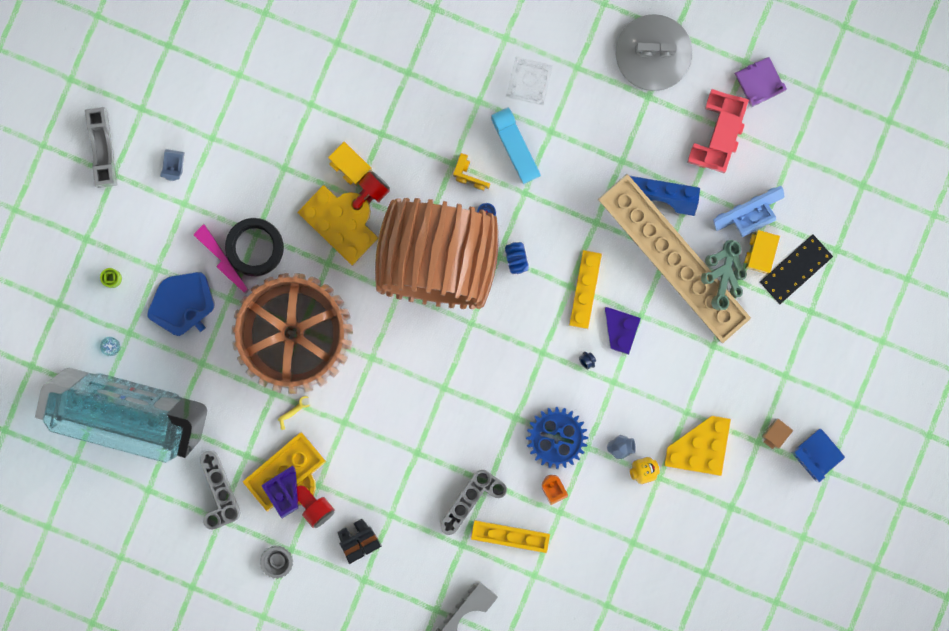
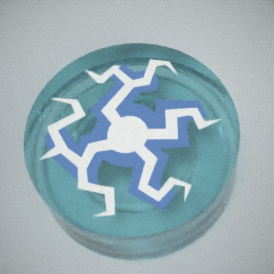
[100,337,120,356]

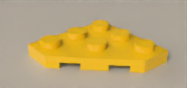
[664,416,731,476]

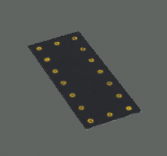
[760,234,833,304]

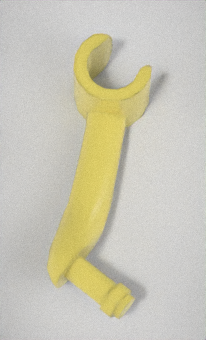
[278,396,310,430]

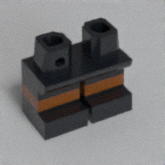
[337,519,382,564]

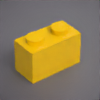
[328,141,372,186]
[744,230,780,274]

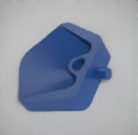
[147,272,215,336]

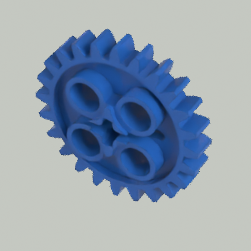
[526,407,588,469]

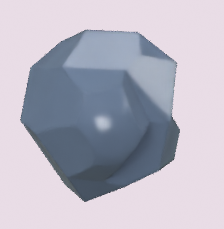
[607,435,636,459]

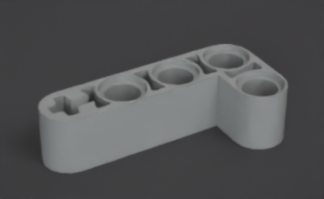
[200,451,240,530]
[441,470,507,535]

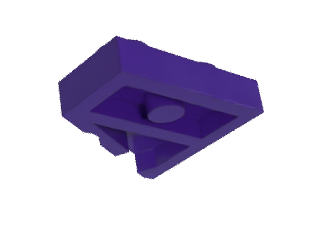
[605,307,641,355]
[261,466,298,519]

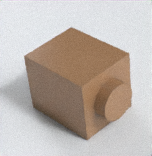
[762,418,793,449]

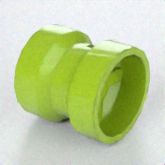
[100,268,122,288]

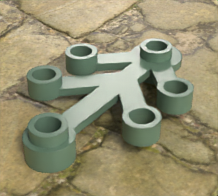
[701,240,747,311]

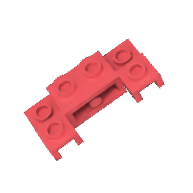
[687,89,749,173]

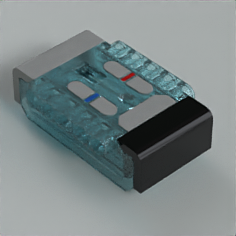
[35,368,207,463]

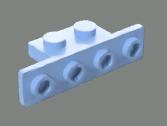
[713,186,784,237]

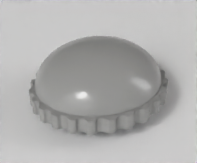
[260,546,293,579]

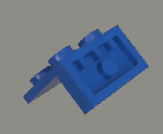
[791,429,845,482]

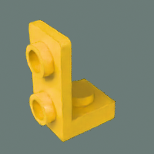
[453,153,490,191]

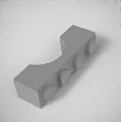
[85,107,117,188]
[436,582,498,631]

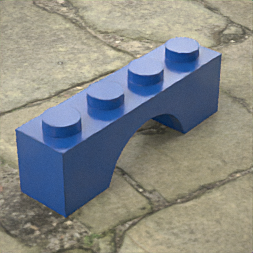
[630,176,700,216]

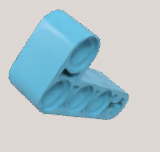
[491,107,541,184]

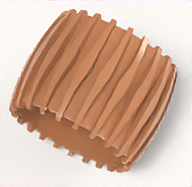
[375,198,498,309]
[231,273,353,394]

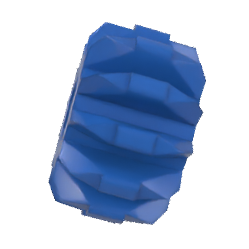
[505,242,529,274]

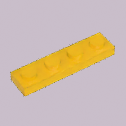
[569,250,602,329]
[471,520,550,553]

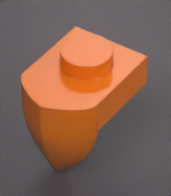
[541,475,568,505]

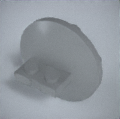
[616,14,692,91]

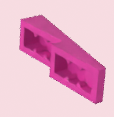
[194,224,249,294]

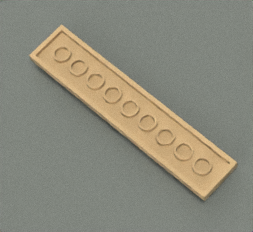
[598,174,751,343]

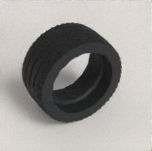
[225,218,284,276]

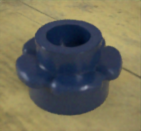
[579,352,596,370]

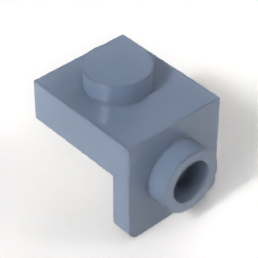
[160,149,185,181]

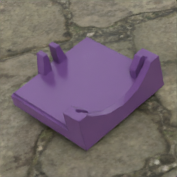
[734,57,787,108]

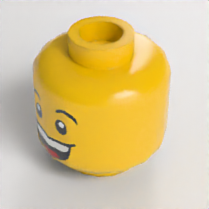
[630,457,660,484]

